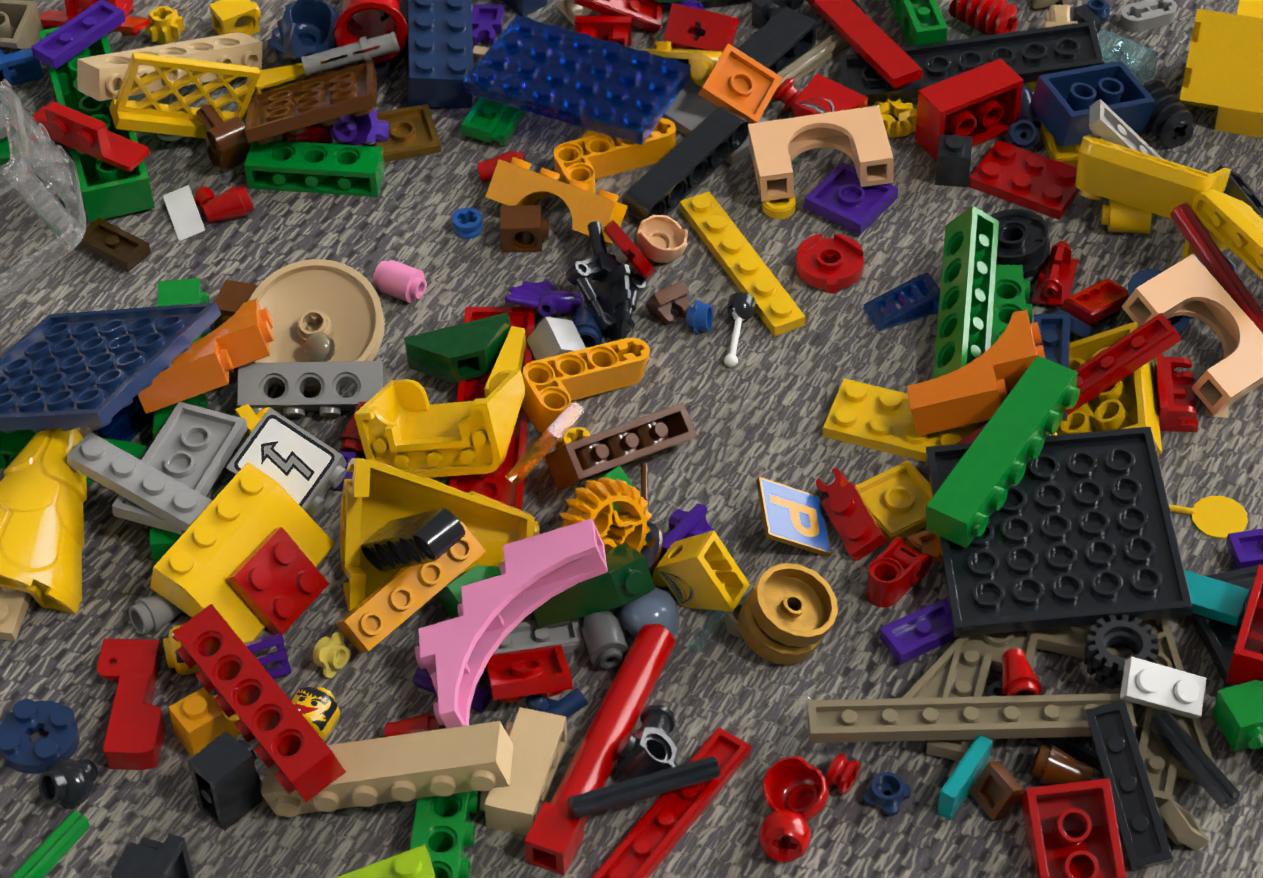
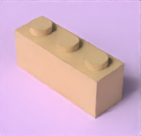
[480,707,568,836]

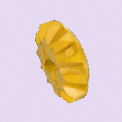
[874,99,917,137]

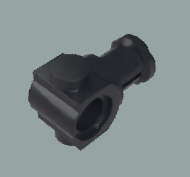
[617,705,677,779]

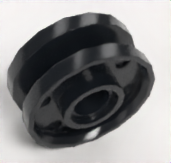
[990,209,1050,279]

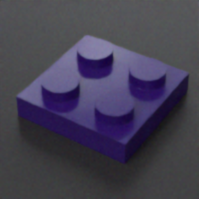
[804,162,898,235]

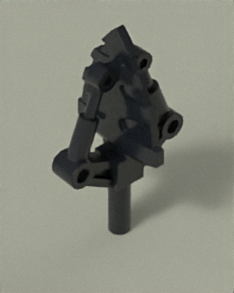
[566,221,646,342]

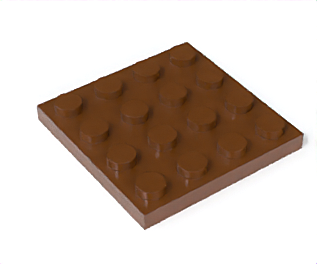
[245,61,377,144]

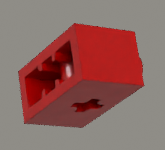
[664,3,739,52]

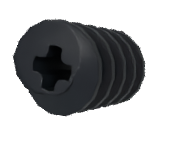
[1143,79,1194,149]

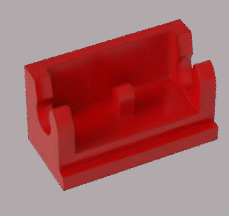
[1154,354,1198,433]

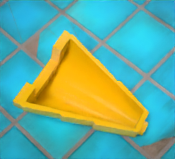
[0,428,87,614]
[340,458,540,611]

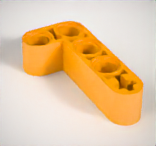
[553,118,676,194]
[521,337,650,435]

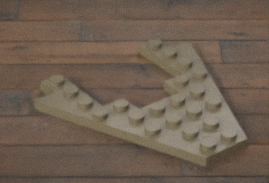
[902,618,1214,807]

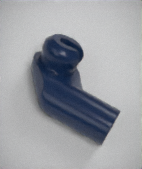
[526,688,588,719]

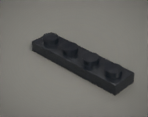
[1085,700,1173,871]

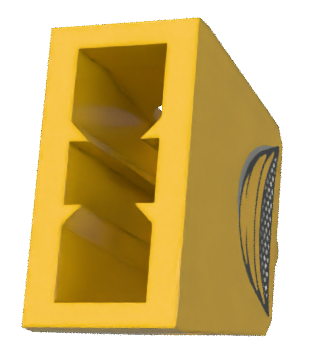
[653,531,750,612]

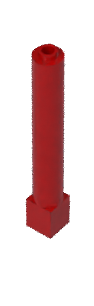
[524,624,675,876]

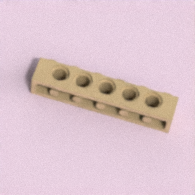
[77,32,262,101]

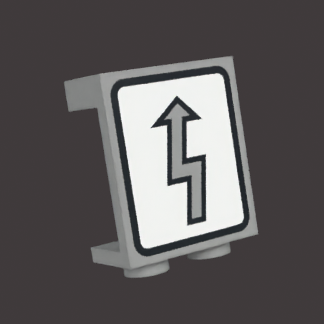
[226,407,347,518]

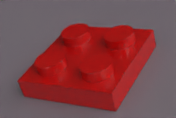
[226,527,329,635]
[485,645,573,702]

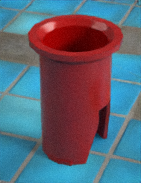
[335,0,408,63]

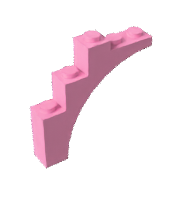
[415,519,608,728]

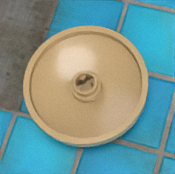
[249,259,385,391]

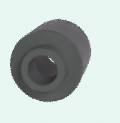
[582,610,629,669]

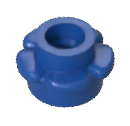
[686,300,713,335]

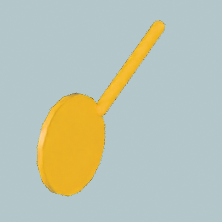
[1169,496,1248,539]

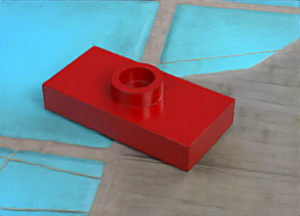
[1062,278,1128,325]

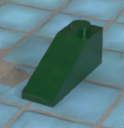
[532,542,656,628]

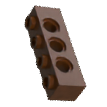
[545,402,697,491]

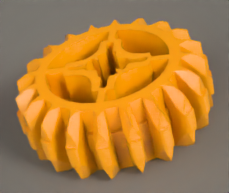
[556,477,652,553]

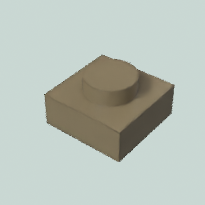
[1158,799,1209,851]

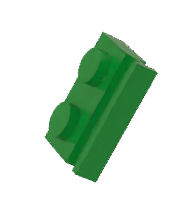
[461,87,530,147]

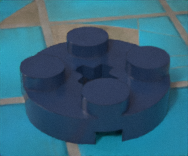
[0,699,80,774]

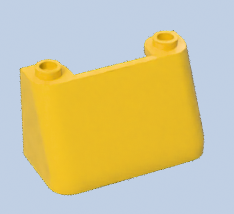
[354,369,525,478]

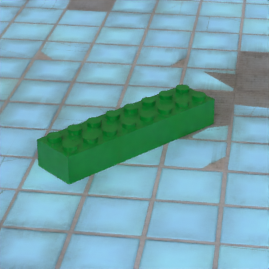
[39,27,155,222]

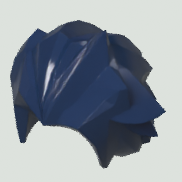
[267,0,339,64]

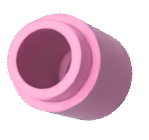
[373,260,427,303]

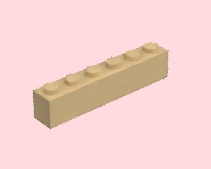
[262,721,513,817]

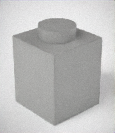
[526,317,586,360]

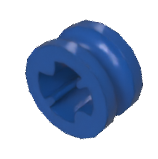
[452,207,483,239]

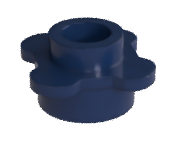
[863,772,911,815]

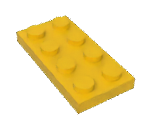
[822,378,981,462]

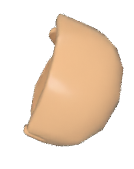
[636,215,688,263]

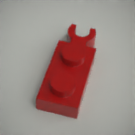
[816,467,887,561]

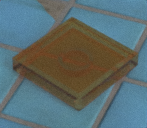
[505,400,584,485]

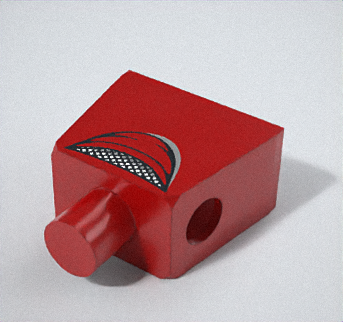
[793,73,868,118]

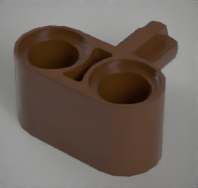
[196,104,251,173]

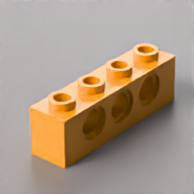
[335,521,486,653]

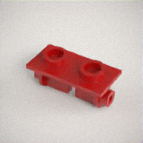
[1032,241,1079,307]

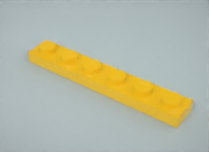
[680,191,806,337]

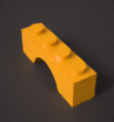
[486,157,628,244]

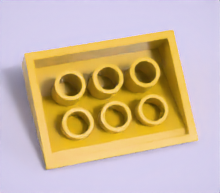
[1056,321,1162,455]
[150,462,335,643]

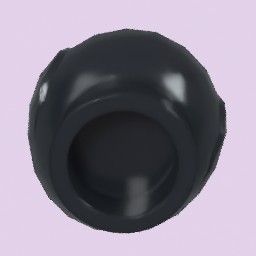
[38,758,98,809]

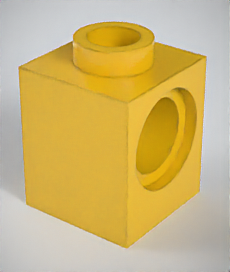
[209,0,261,36]

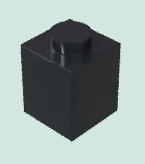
[935,134,973,188]

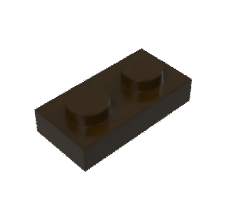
[75,217,151,272]

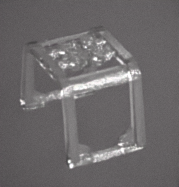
[0,82,87,300]

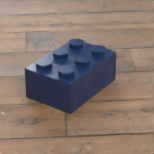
[1029,61,1155,147]

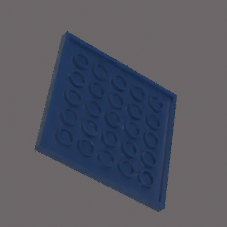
[0,302,221,434]

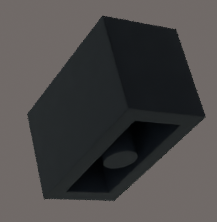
[188,731,262,831]

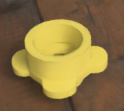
[313,632,351,678]

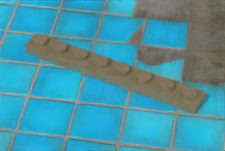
[806,693,1137,743]

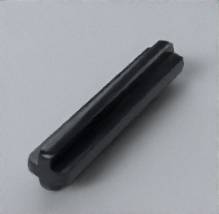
[1150,710,1240,809]

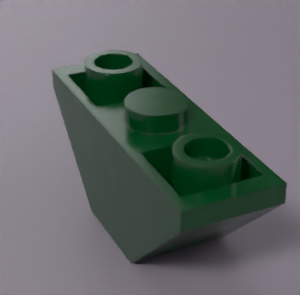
[404,313,510,383]

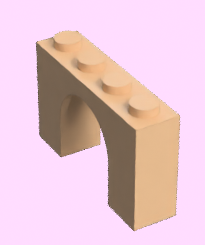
[748,105,894,202]
[1121,254,1263,415]

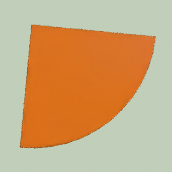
[906,530,942,561]

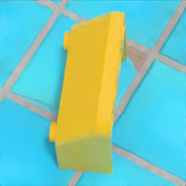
[1075,133,1231,219]
[1182,189,1263,280]

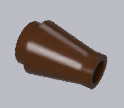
[1030,745,1094,785]

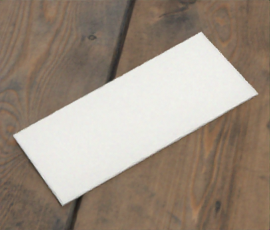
[163,185,205,241]

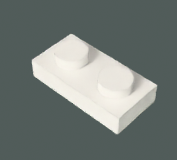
[1120,657,1206,719]

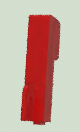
[97,638,166,770]

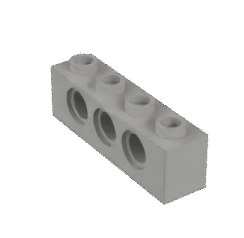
[237,361,386,418]

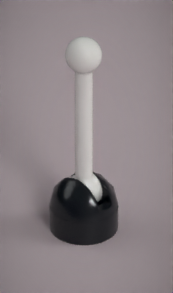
[724,292,756,368]

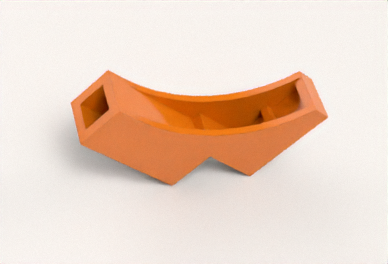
[137,298,274,414]
[907,309,1046,436]

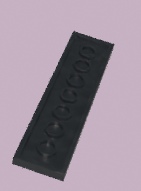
[839,21,1104,105]

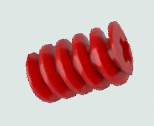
[948,0,1018,35]

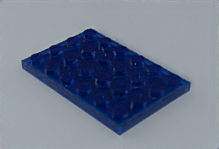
[462,16,691,145]

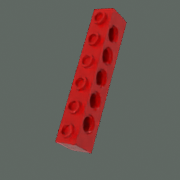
[173,603,346,803]

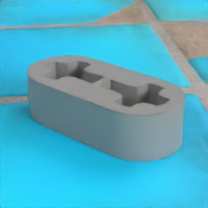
[1119,0,1177,32]

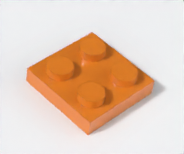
[698,43,783,124]

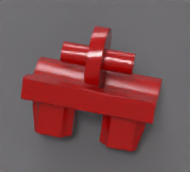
[574,13,632,53]

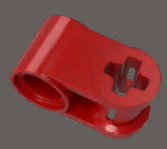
[866,537,932,608]

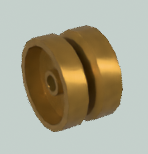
[738,563,838,665]

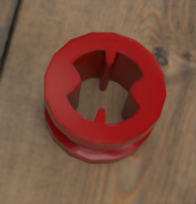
[825,753,861,795]

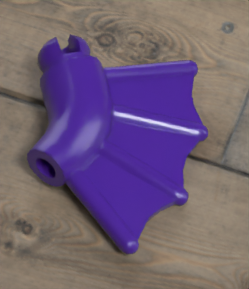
[505,280,583,317]

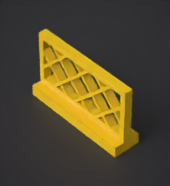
[109,52,261,139]

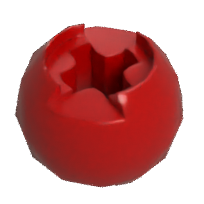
[758,810,811,863]

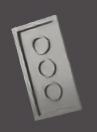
[112,402,248,535]

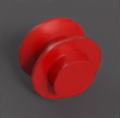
[772,78,805,112]

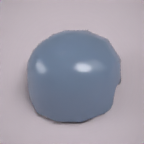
[618,588,680,639]

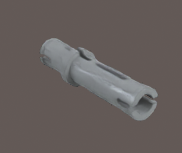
[301,31,400,76]

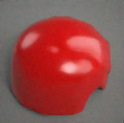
[762,756,829,821]

